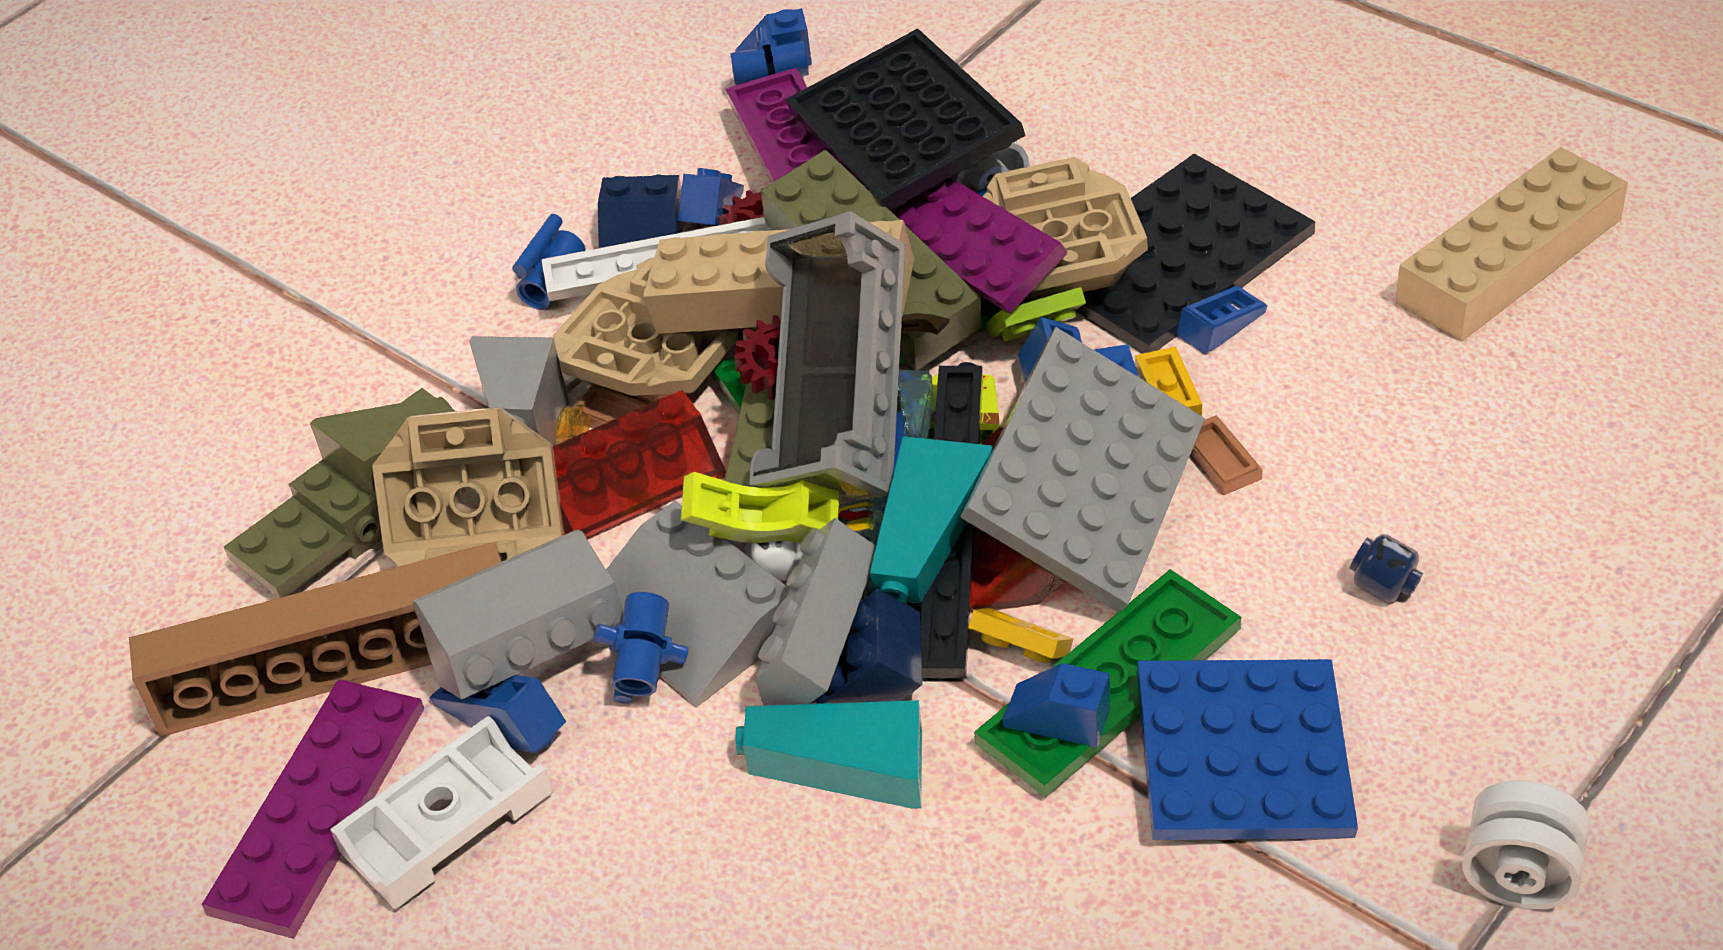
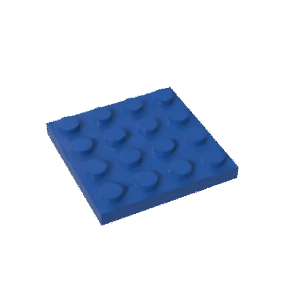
[1136,659,1358,840]

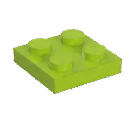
[986,287,1086,342]

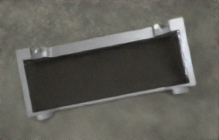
[749,211,906,498]

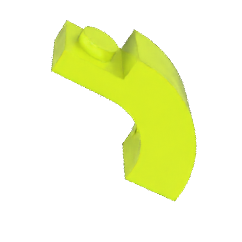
[681,472,839,543]

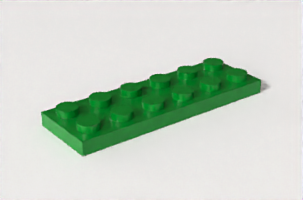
[974,569,1242,797]

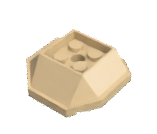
[983,157,1148,304]
[552,257,738,409]
[372,407,564,566]

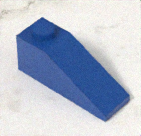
[429,675,567,753]

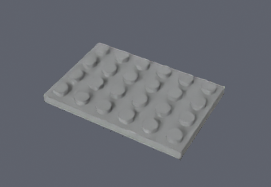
[960,327,1205,612]

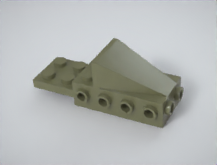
[223,388,456,598]

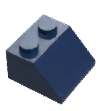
[597,174,684,248]

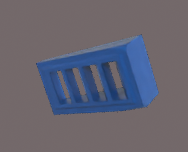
[1177,285,1268,353]

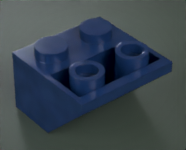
[817,589,922,704]

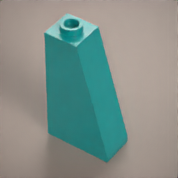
[870,436,993,604]
[735,700,923,809]

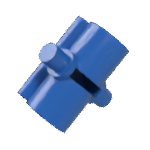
[730,26,809,86]
[512,213,586,310]
[593,592,688,703]

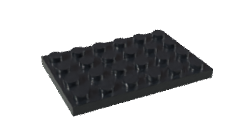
[785,28,1026,210]
[1075,153,1316,354]

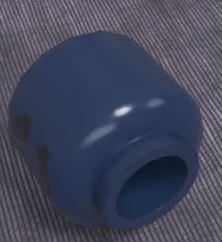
[1349,534,1424,603]

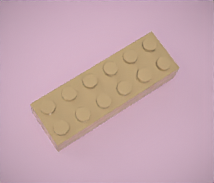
[1396,147,1628,342]
[643,220,914,334]

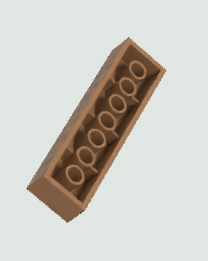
[129,541,502,737]

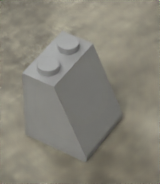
[469,336,568,450]

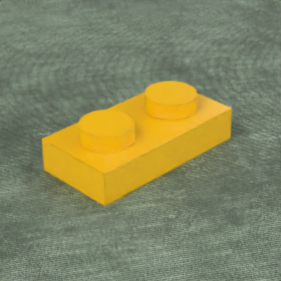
[1135,346,1203,416]
[968,608,1074,663]

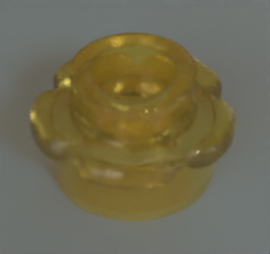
[556,404,590,446]

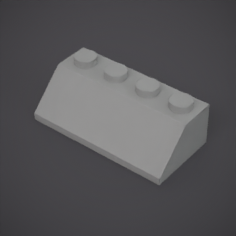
[755,518,876,706]
[412,529,623,699]

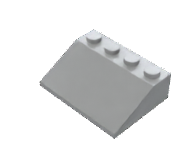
[606,500,790,708]

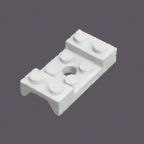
[330,715,553,910]

